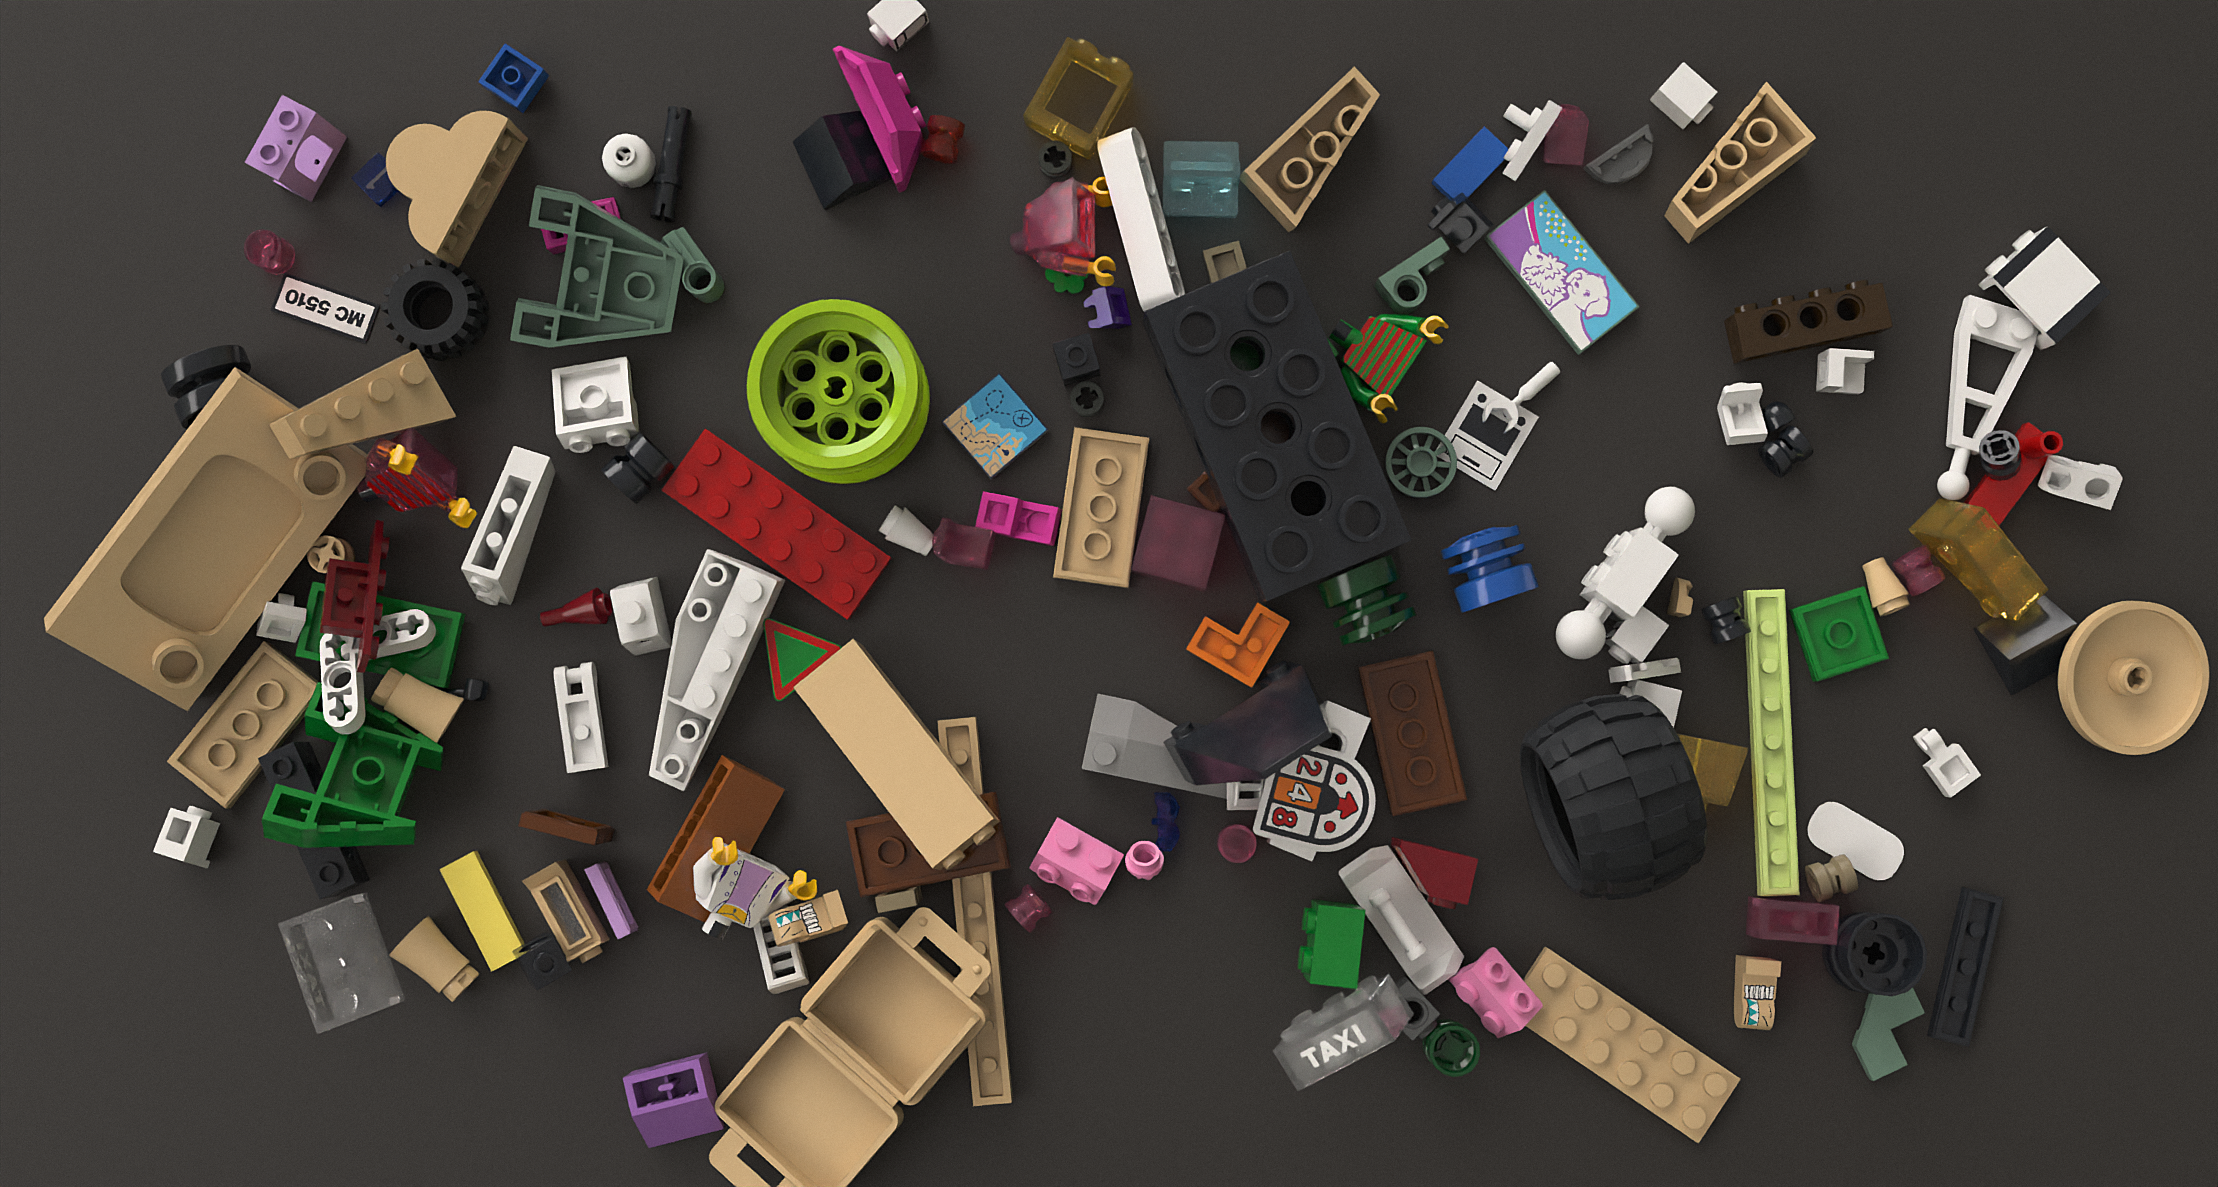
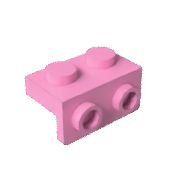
[1030,817,1124,905]
[1448,947,1543,1038]

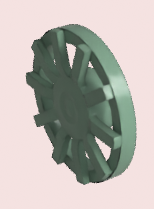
[1385,427,1457,498]

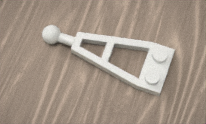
[1937,295,2039,500]

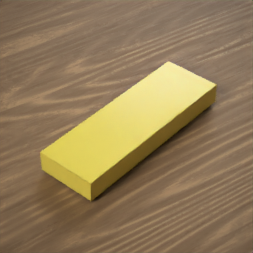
[439,851,525,972]

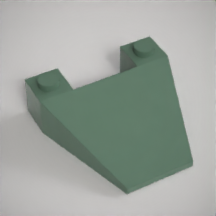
[510,185,684,348]

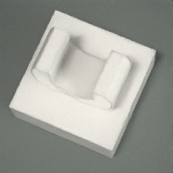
[256,593,307,643]

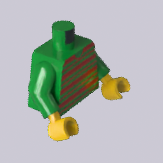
[1329,314,1449,423]

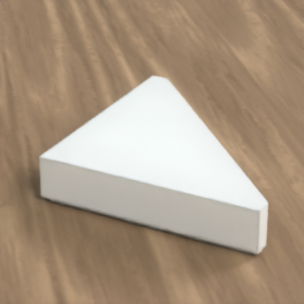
[1608,658,1681,683]

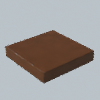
[518,809,615,845]

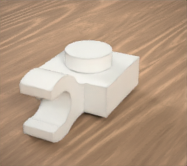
[1913,728,1981,798]

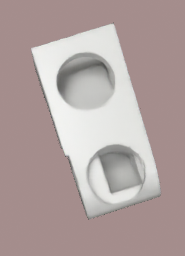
[2038,455,2123,510]

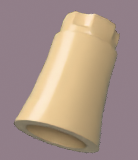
[371,668,464,743]
[389,916,479,1002]

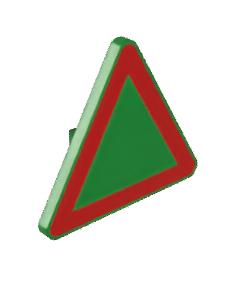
[763,618,842,701]

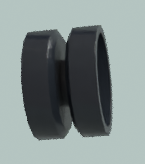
[161,345,258,429]

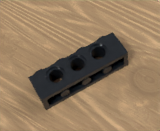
[258,742,370,899]

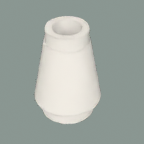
[879,505,938,556]

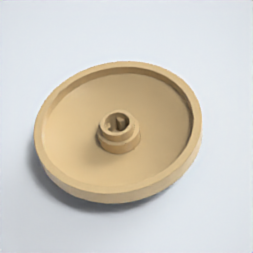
[2058,600,2209,755]

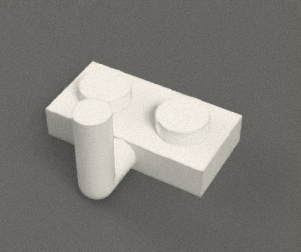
[1503,100,1562,181]

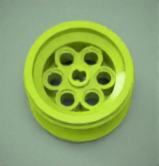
[747,299,930,484]

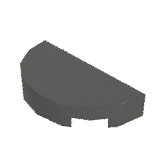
[1583,124,1653,184]

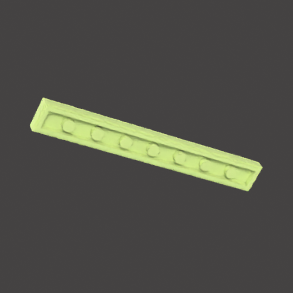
[1743,589,1800,896]

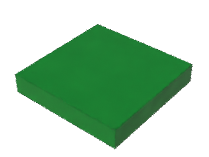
[1789,586,1889,682]

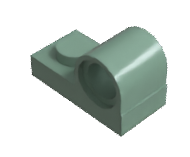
[1374,237,1450,314]

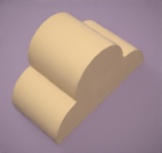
[386,111,528,268]

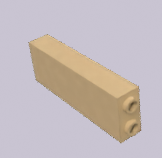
[793,639,1000,870]

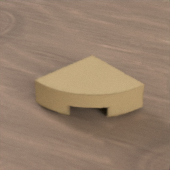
[1667,577,1693,617]

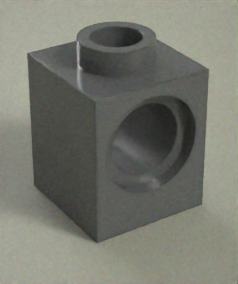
[1376,976,1440,1041]

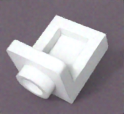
[1717,382,1768,445]

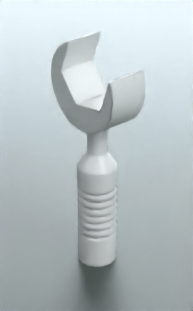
[1482,362,1560,434]

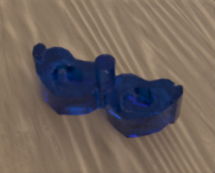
[1151,792,1180,852]

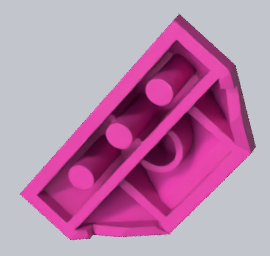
[833,46,927,193]

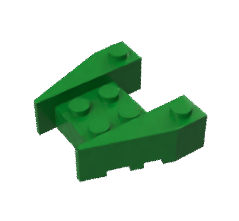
[262,682,443,848]

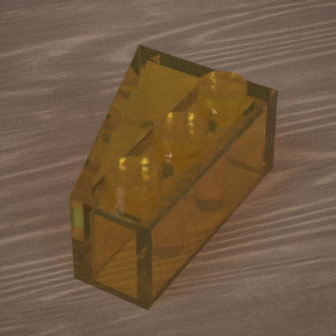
[1908,498,2049,621]

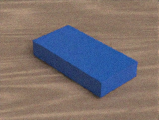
[1431,126,1508,200]

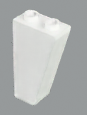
[461,446,556,605]

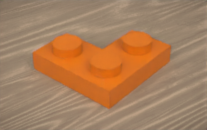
[1185,603,1290,688]

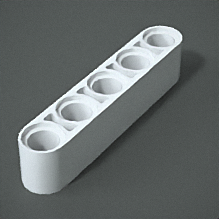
[1098,127,1185,312]

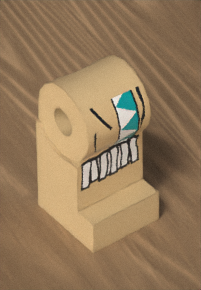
[768,890,848,947]
[1734,955,1781,1030]

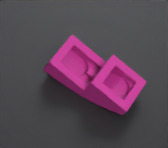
[975,491,1063,546]

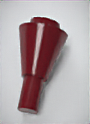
[540,587,613,627]

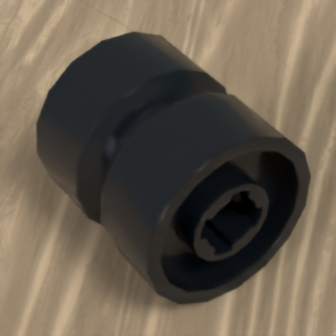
[601,432,675,504]

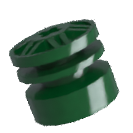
[1317,555,1417,646]

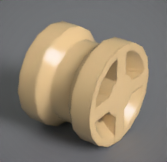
[307,535,355,573]

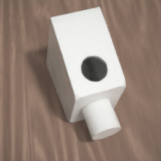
[610,577,672,656]

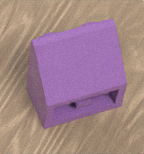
[623,1052,725,1148]

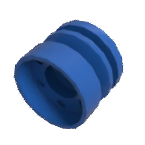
[1440,525,1539,613]

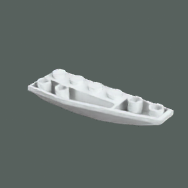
[649,549,785,791]

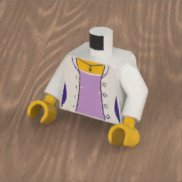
[693,837,817,940]

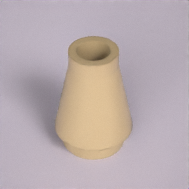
[1862,557,1910,617]

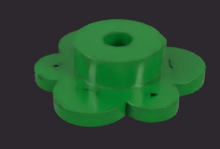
[1045,252,1089,294]

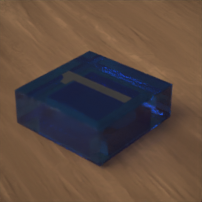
[351,152,399,207]

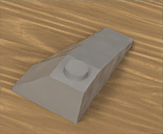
[1082,694,1227,799]

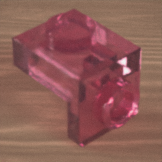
[1543,104,1589,165]
[932,518,997,570]

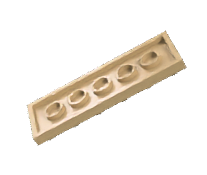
[1523,947,1740,1144]

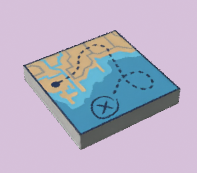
[942,373,1049,480]

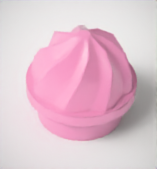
[1125,841,1164,880]

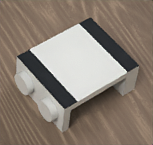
[1978,226,2111,350]

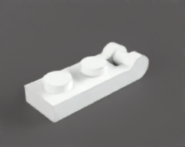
[554,662,609,773]

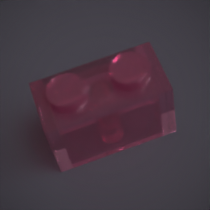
[1746,896,1839,945]

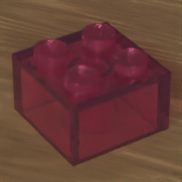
[1131,495,1225,592]

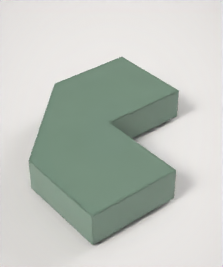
[1852,988,1925,1081]

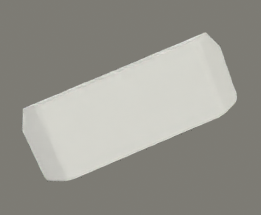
[1338,845,1464,995]

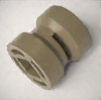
[1805,854,1858,902]

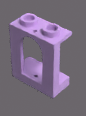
[245,95,347,202]

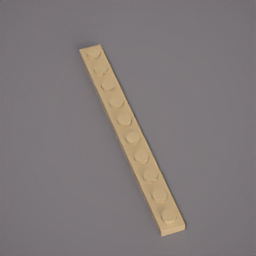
[937,717,1013,1106]

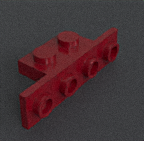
[319,520,389,673]

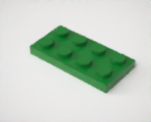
[295,582,466,688]

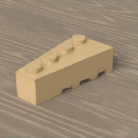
[1238,66,1380,232]
[1664,81,1816,244]
[269,349,456,459]

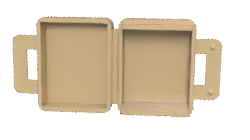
[709,907,991,1187]

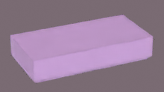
[584,862,638,939]

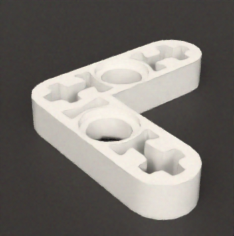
[320,609,436,735]

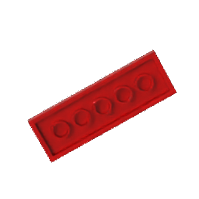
[662,429,892,620]

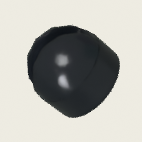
[1762,401,1796,434]

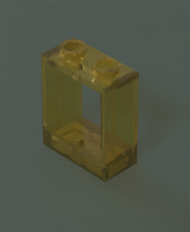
[1023,37,1134,160]

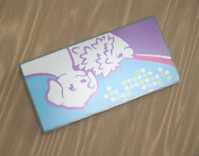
[1484,190,1640,355]

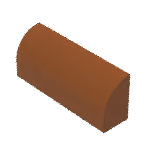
[646,755,785,922]

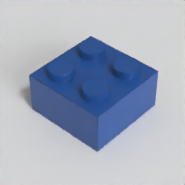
[478,43,549,113]

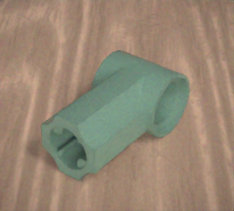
[660,227,724,303]

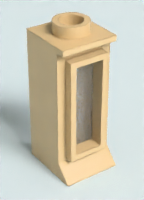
[522,860,610,963]

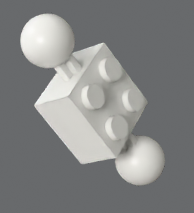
[1556,487,1695,659]

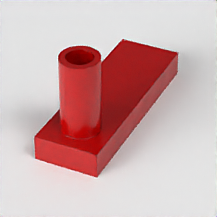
[1956,422,2063,536]

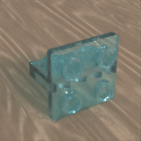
[1162,141,1240,218]

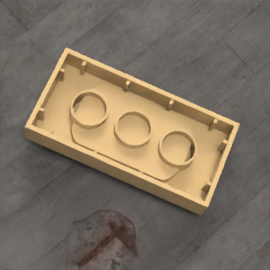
[44,367,374,711]

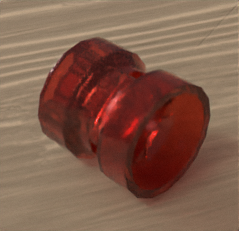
[920,115,966,164]

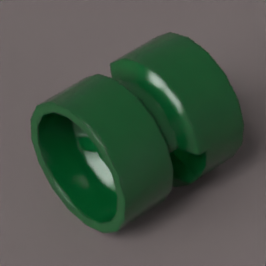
[1422,1019,1480,1077]

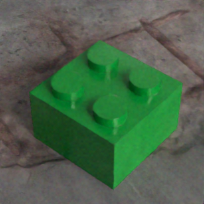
[1298,899,1366,989]

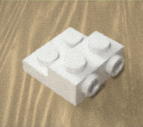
[552,357,639,453]

